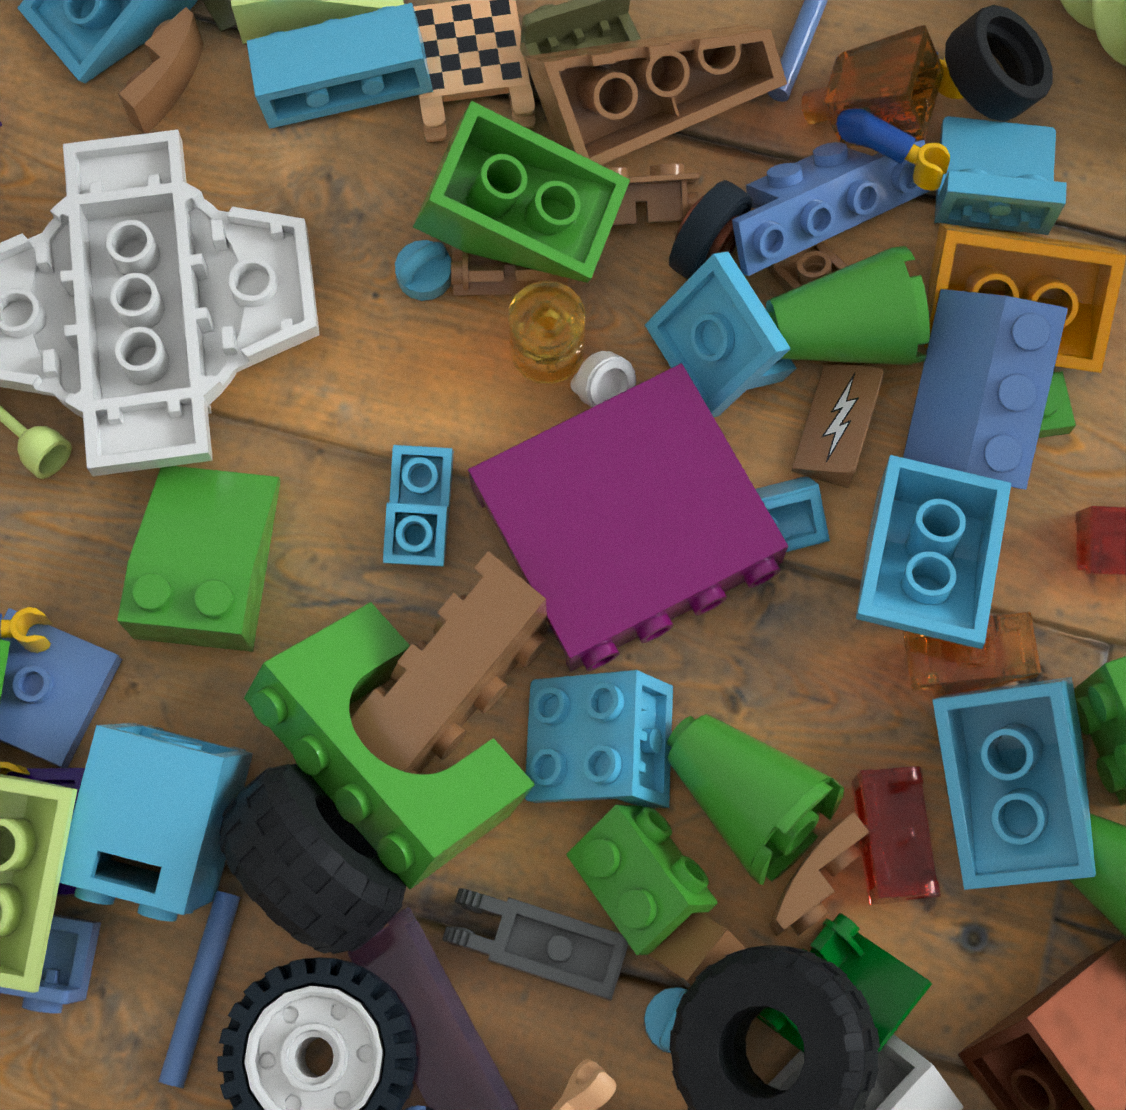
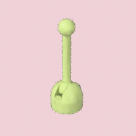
[0,406,72,479]

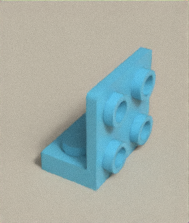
[934,116,1067,235]
[525,670,673,809]

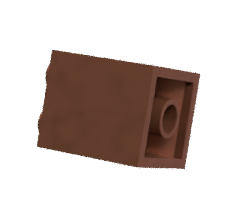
[958,938,1126,1110]

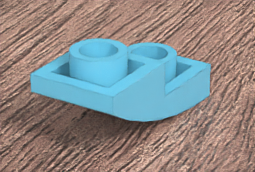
[383,445,454,567]

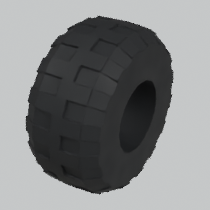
[219,764,406,954]
[669,945,880,1110]

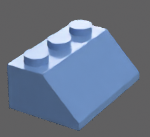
[903,289,1068,490]

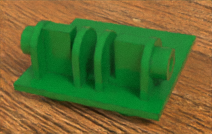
[757,913,932,1053]

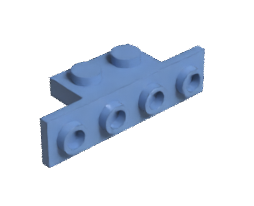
[732,136,929,276]

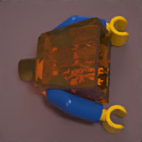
[802,25,964,191]

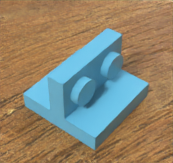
[645,251,797,417]

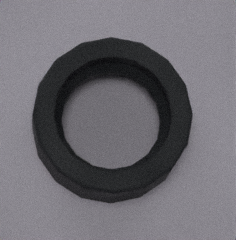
[945,5,1053,122]

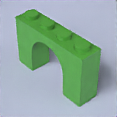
[244,602,535,889]

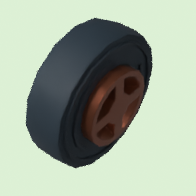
[669,180,753,279]

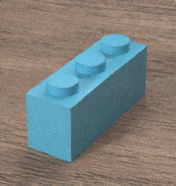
[247,3,433,129]

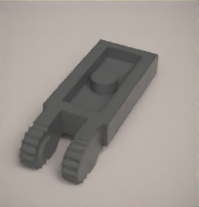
[442,888,628,1001]

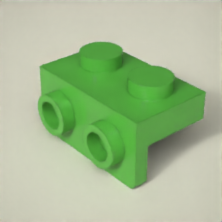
[566,805,718,955]

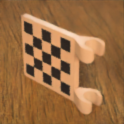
[414,0,536,142]

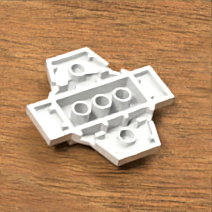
[0,130,320,476]

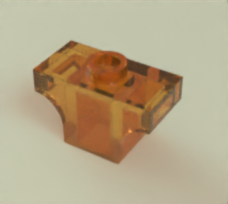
[902,612,1042,698]

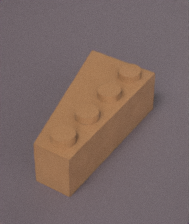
[524,24,787,165]
[351,551,548,774]

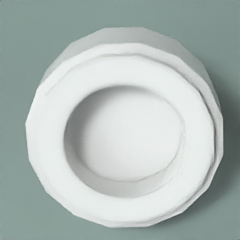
[570,351,636,407]

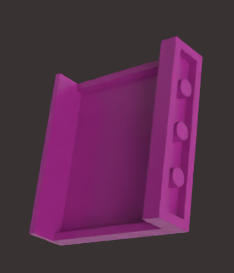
[468,363,788,672]

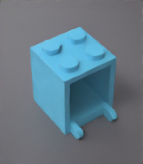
[60,723,253,922]

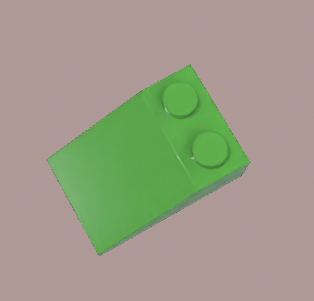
[413,101,630,283]
[117,466,281,652]

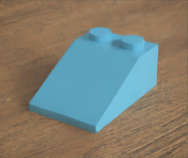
[18,0,198,83]
[856,455,1011,649]
[932,677,1096,890]

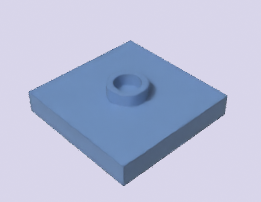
[0,608,122,768]

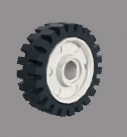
[217,957,419,1110]

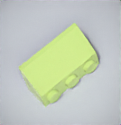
[0,774,78,993]

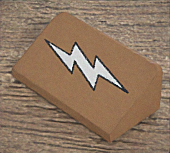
[791,363,885,488]

